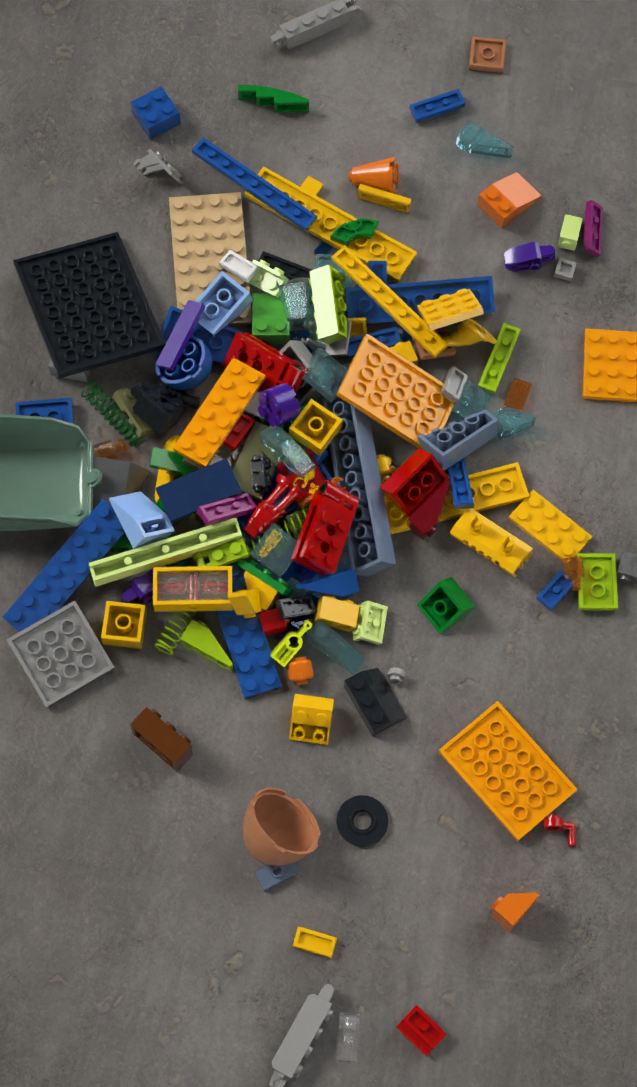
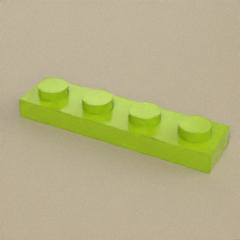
[478,323,521,395]

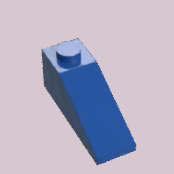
[295,568,360,599]

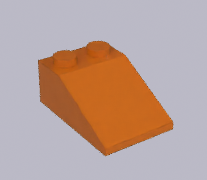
[478,172,541,229]

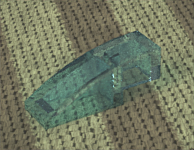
[260,425,315,478]

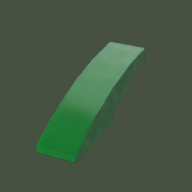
[238,85,309,112]
[149,447,197,477]

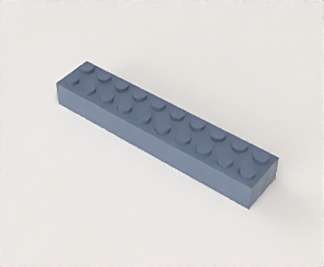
[322,390,396,577]

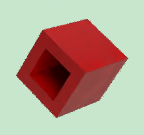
[258,608,289,637]

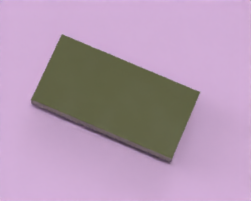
[232,422,290,502]

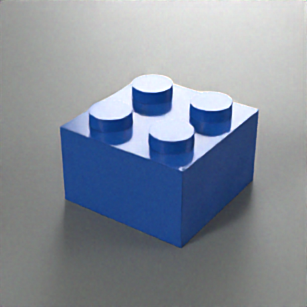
[131,86,181,139]

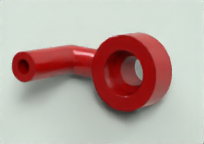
[543,815,576,847]

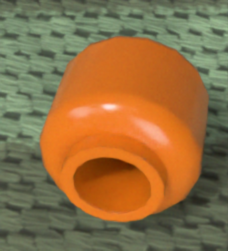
[287,656,314,685]

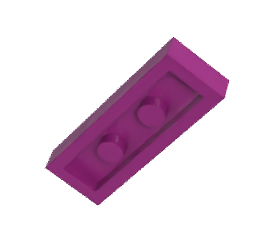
[584,200,603,257]
[197,493,257,526]

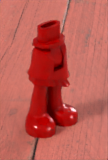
[243,473,306,539]

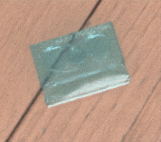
[451,380,491,421]

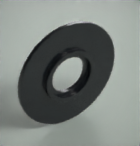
[336,795,388,847]

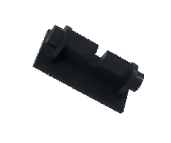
[251,451,272,494]

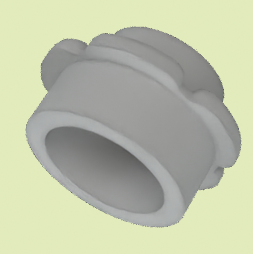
[386,667,406,685]

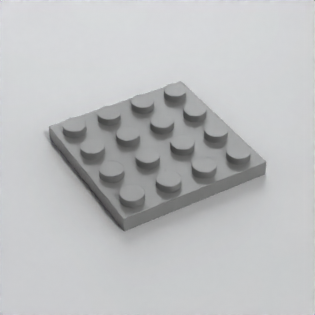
[6,601,115,708]

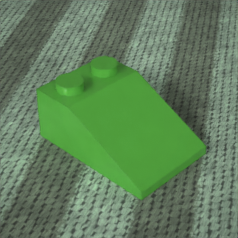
[252,293,290,345]

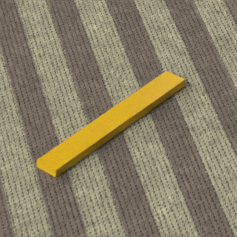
[331,245,448,358]

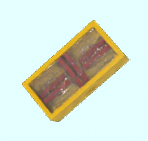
[153,566,233,612]

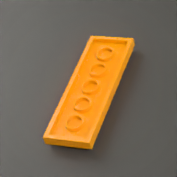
[173,357,266,467]

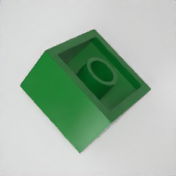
[417,577,476,634]

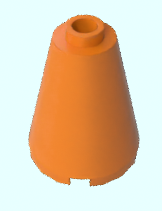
[349,157,399,194]

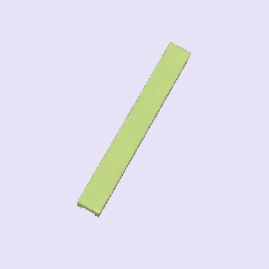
[89,517,243,587]

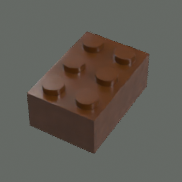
[130,707,193,772]

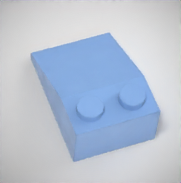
[195,271,253,335]

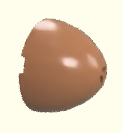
[242,788,320,866]

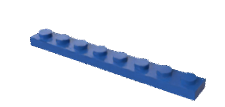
[192,137,317,232]

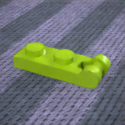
[192,537,250,567]

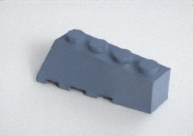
[417,410,499,471]

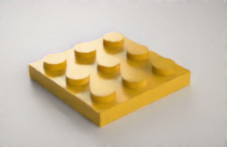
[417,289,484,331]

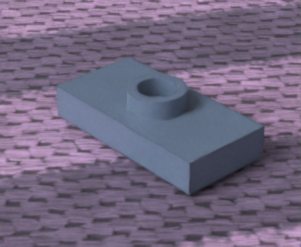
[254,863,300,891]

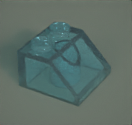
[278,282,315,326]

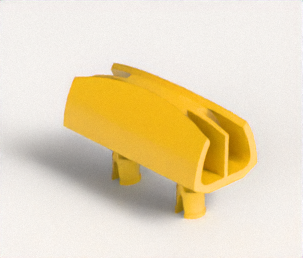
[450,508,533,577]

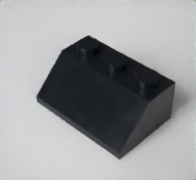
[344,668,407,737]

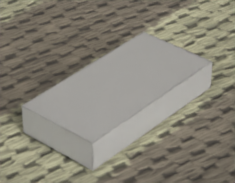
[440,366,468,404]

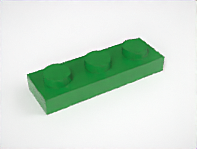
[237,558,293,597]

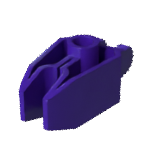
[503,242,555,272]
[120,569,153,605]

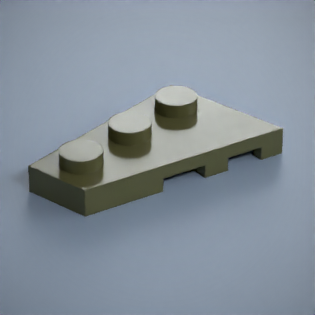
[112,388,156,437]

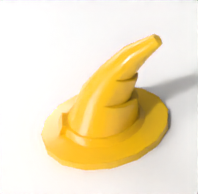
[441,318,497,347]

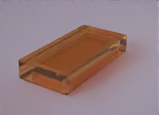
[502,378,532,418]

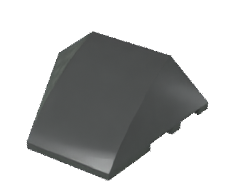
[93,457,151,510]

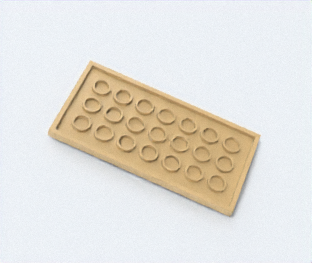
[169,192,252,327]

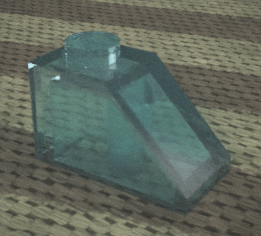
[492,407,536,440]

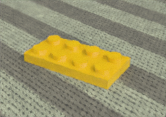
[508,490,592,566]

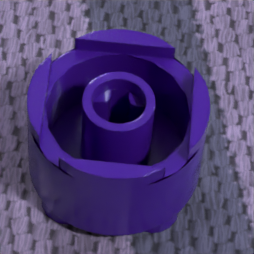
[258,383,300,428]

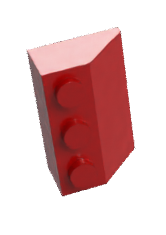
[380,448,450,518]

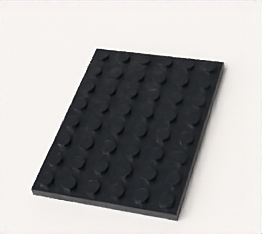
[13,232,166,379]

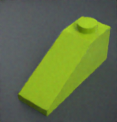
[180,619,233,672]

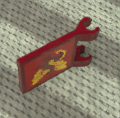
[275,449,325,511]

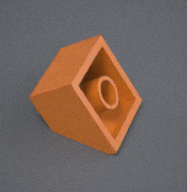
[491,892,539,932]

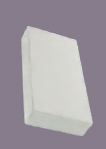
[219,250,259,283]

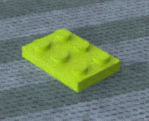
[576,553,618,611]

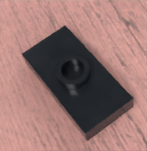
[275,595,317,620]

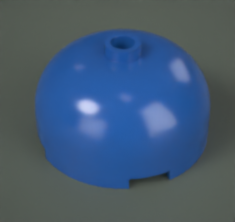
[155,334,212,391]

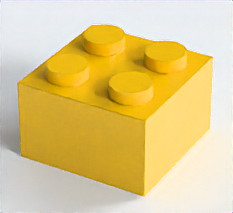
[289,399,343,456]
[101,601,147,649]

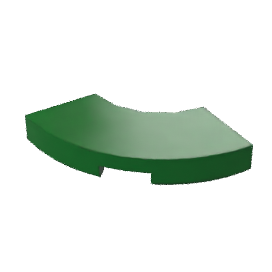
[330,218,379,247]

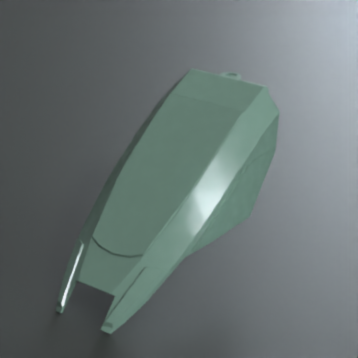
[0,414,102,531]

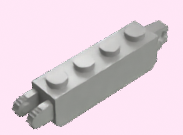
[270,0,361,49]
[269,984,334,1087]

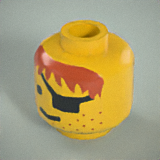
[377,454,396,484]

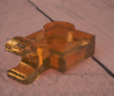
[93,439,128,459]
[562,556,585,591]

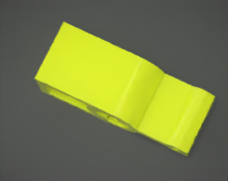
[270,619,312,667]

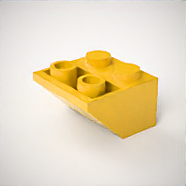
[289,694,334,745]

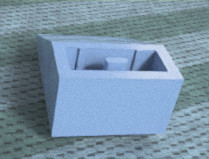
[109,491,175,549]

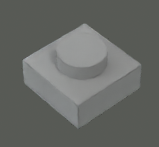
[554,258,577,282]

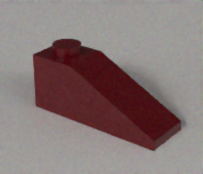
[407,481,450,540]

